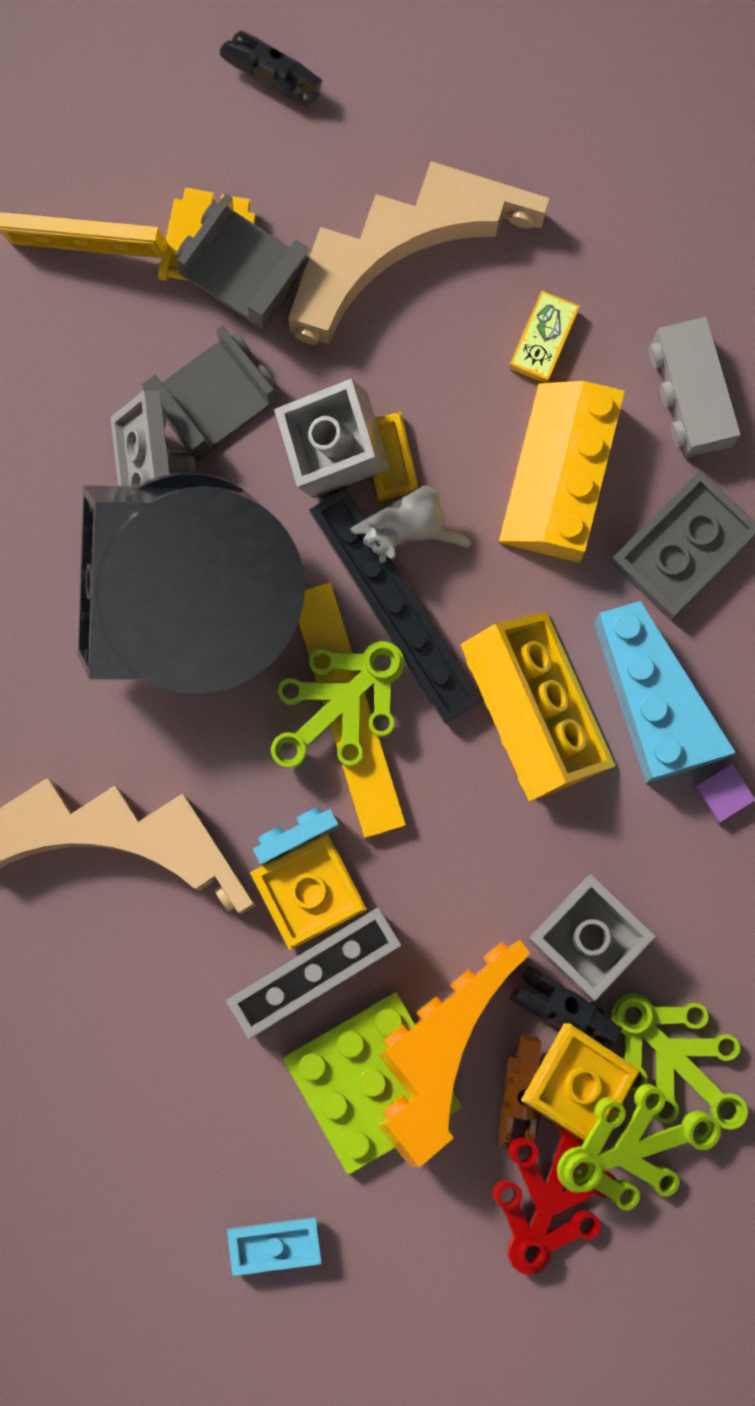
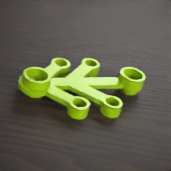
[271,641,404,769]
[611,993,748,1130]
[557,1084,721,1211]

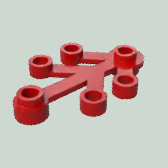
[492,1123,616,1275]

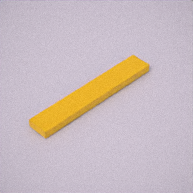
[298,582,406,839]

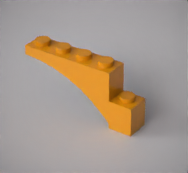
[378,940,531,1169]

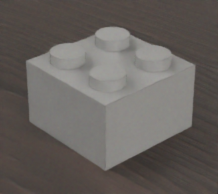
[274,378,390,498]
[526,874,656,1001]

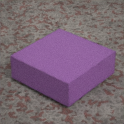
[694,764,755,824]

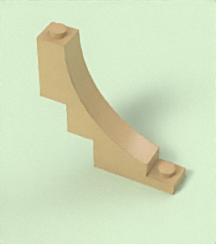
[288,161,550,345]
[0,778,256,915]

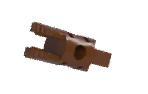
[497,1034,543,1150]

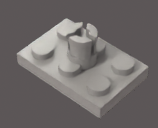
[110,390,195,486]

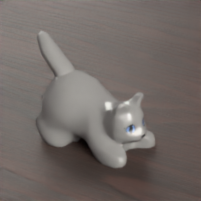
[350,485,471,563]

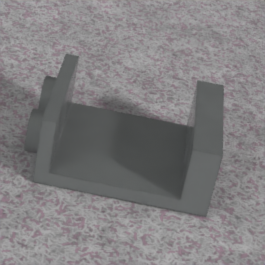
[177,193,310,329]
[142,325,276,461]

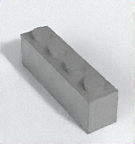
[225,908,401,1039]

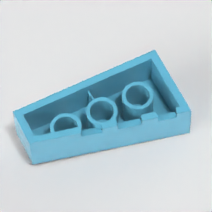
[594,601,736,783]

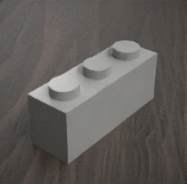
[649,316,741,459]

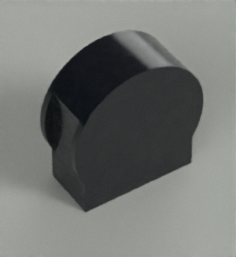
[77,472,305,694]

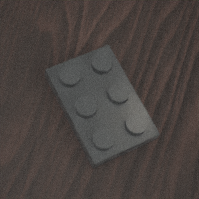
[611,470,755,620]

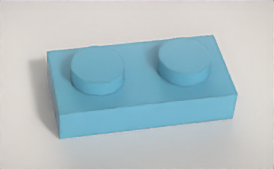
[253,807,339,866]
[227,1217,322,1276]

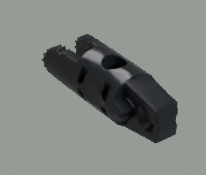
[219,30,322,106]
[510,965,622,1049]

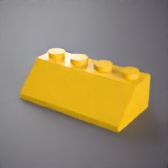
[498,381,625,563]
[460,612,616,801]

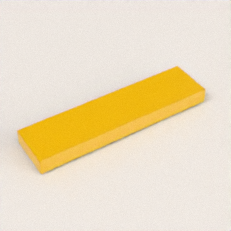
[0,212,169,259]

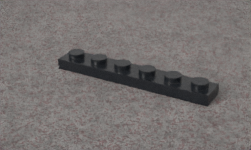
[309,488,481,725]

